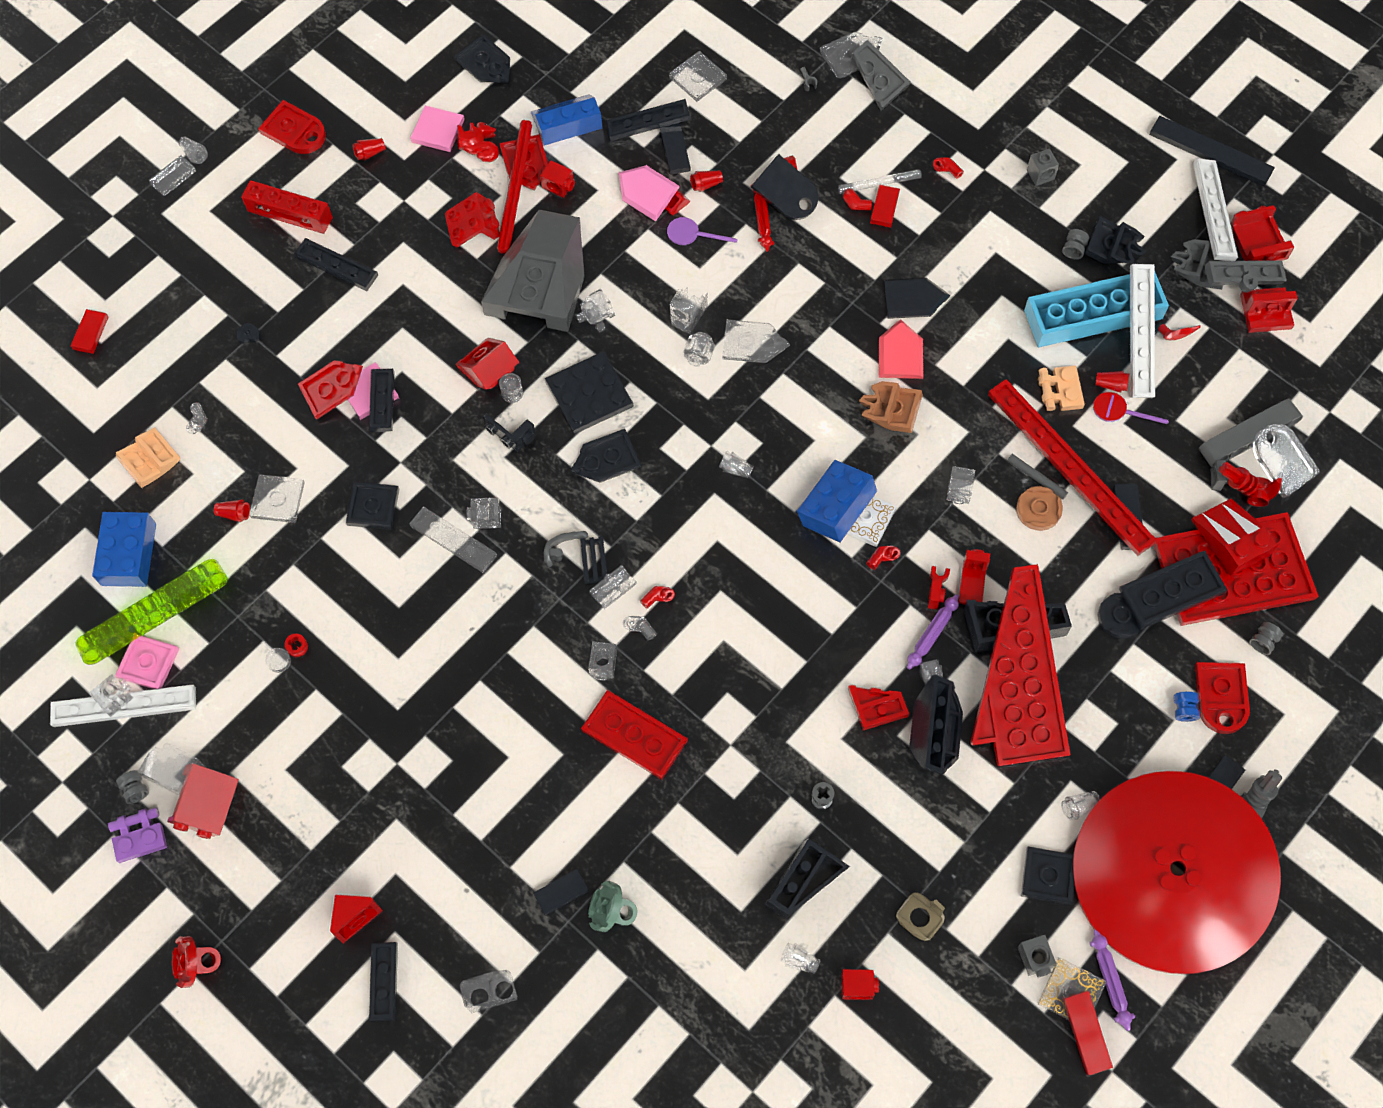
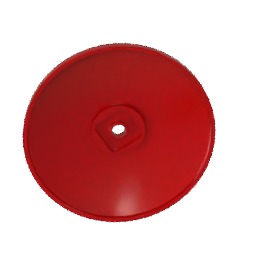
[1073,771,1281,974]

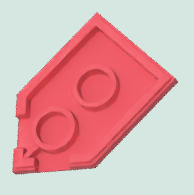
[879,319,923,379]

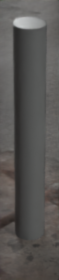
[1007,453,1068,499]

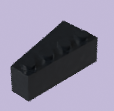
[964,600,1072,653]

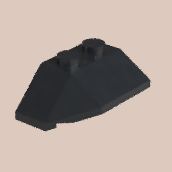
[909,675,963,775]

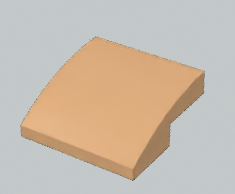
[116,428,180,488]

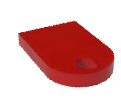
[258,100,326,154]
[1195,662,1250,734]

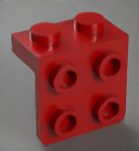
[445,192,500,247]

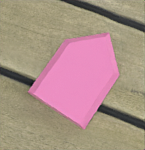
[618,165,680,222]

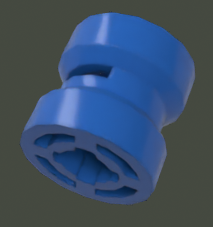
[1174,691,1200,722]

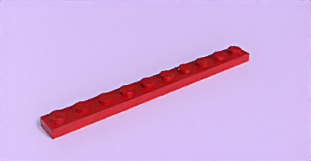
[988,379,1157,556]

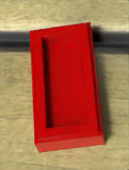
[870,185,900,228]
[71,309,109,354]

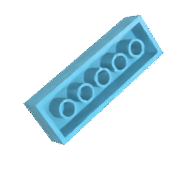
[1024,271,1169,348]

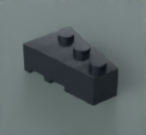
[764,838,850,919]

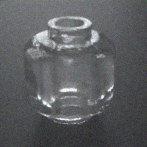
[683,332,715,367]

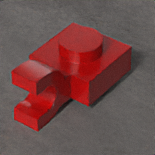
[928,566,950,610]

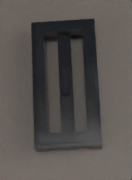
[580,536,608,584]

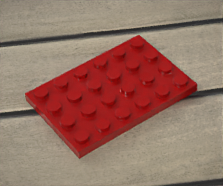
[1154,512,1318,626]

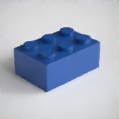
[797,460,877,543]
[92,512,156,587]

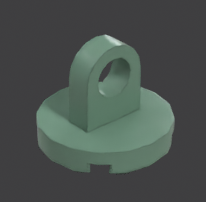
[588,881,638,932]

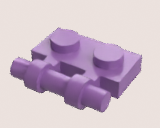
[108,807,167,863]

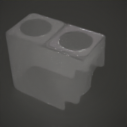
[670,287,708,334]
[138,743,204,795]
[460,970,518,1014]

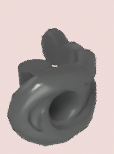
[544,531,588,567]

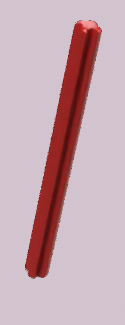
[497,120,532,254]

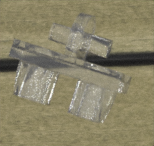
[589,565,637,610]

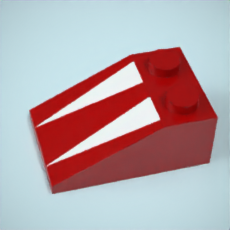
[1191,499,1278,576]

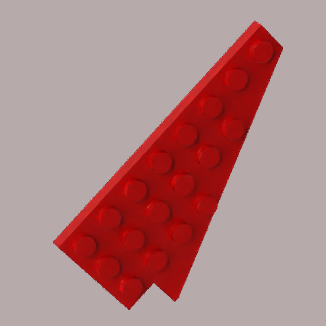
[971,564,1070,766]

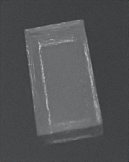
[149,155,196,196]

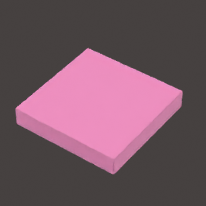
[411,105,464,152]
[348,362,399,420]
[115,633,179,689]

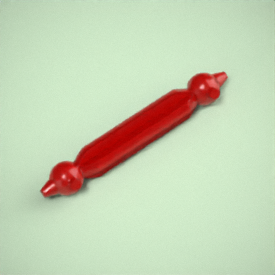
[751,179,774,252]

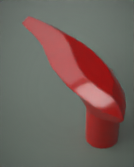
[1158,324,1201,341]

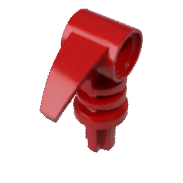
[1219,462,1282,507]

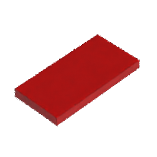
[581,690,688,780]

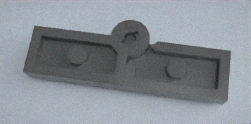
[1205,261,1287,293]

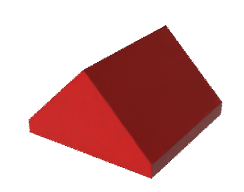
[330,895,383,944]

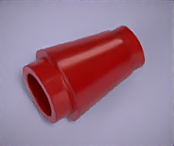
[353,138,386,161]
[690,170,723,192]
[1096,371,1130,393]
[214,499,250,522]

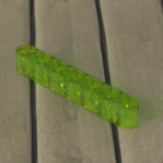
[75,559,228,665]

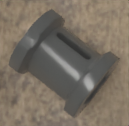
[812,782,834,809]

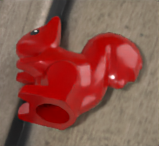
[457,122,499,162]

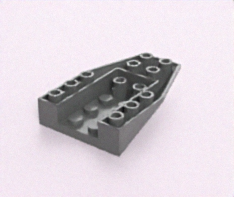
[481,210,584,332]

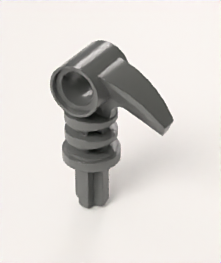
[1241,769,1282,819]

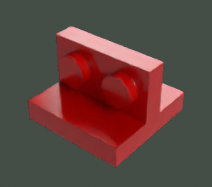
[1240,287,1298,333]

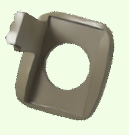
[896,892,945,941]

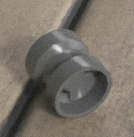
[1062,229,1089,260]
[1250,622,1283,655]
[116,770,149,804]

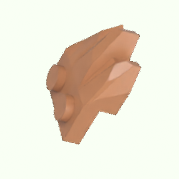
[859,381,923,433]

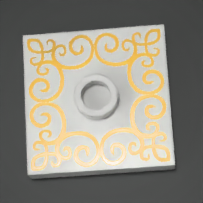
[847,497,896,547]

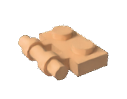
[1038,366,1085,411]

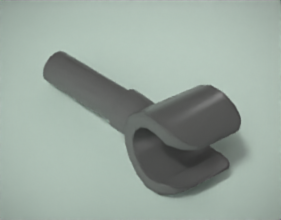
[801,67,817,91]

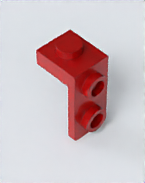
[958,549,990,604]

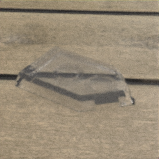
[820,32,883,78]
[722,320,790,363]

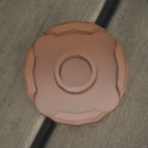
[1016,486,1063,531]

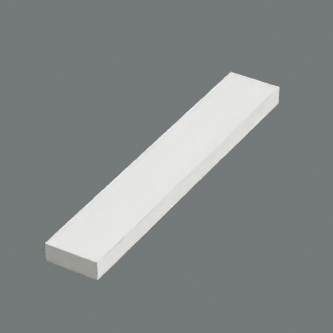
[1193,158,1238,261]
[1130,264,1155,398]
[50,685,196,727]

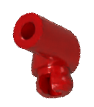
[866,546,900,570]
[640,586,675,609]

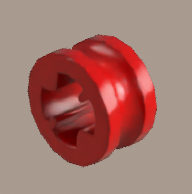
[285,634,308,657]

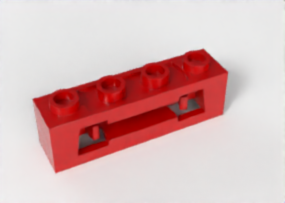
[241,180,333,234]

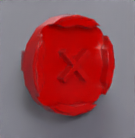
[172,936,221,988]

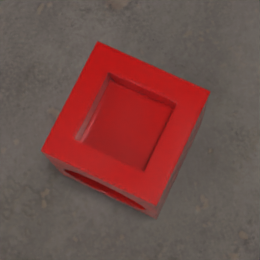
[540,160,575,198]
[841,970,879,1000]

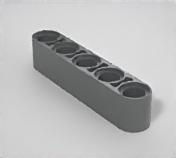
[1199,399,1303,467]

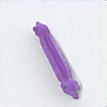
[907,594,959,670]
[1089,930,1135,1031]

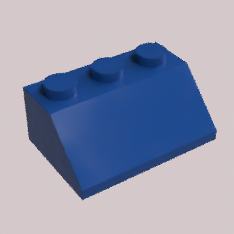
[531,94,602,146]

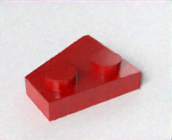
[848,685,909,731]

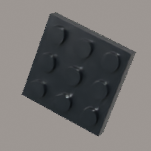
[545,351,634,434]

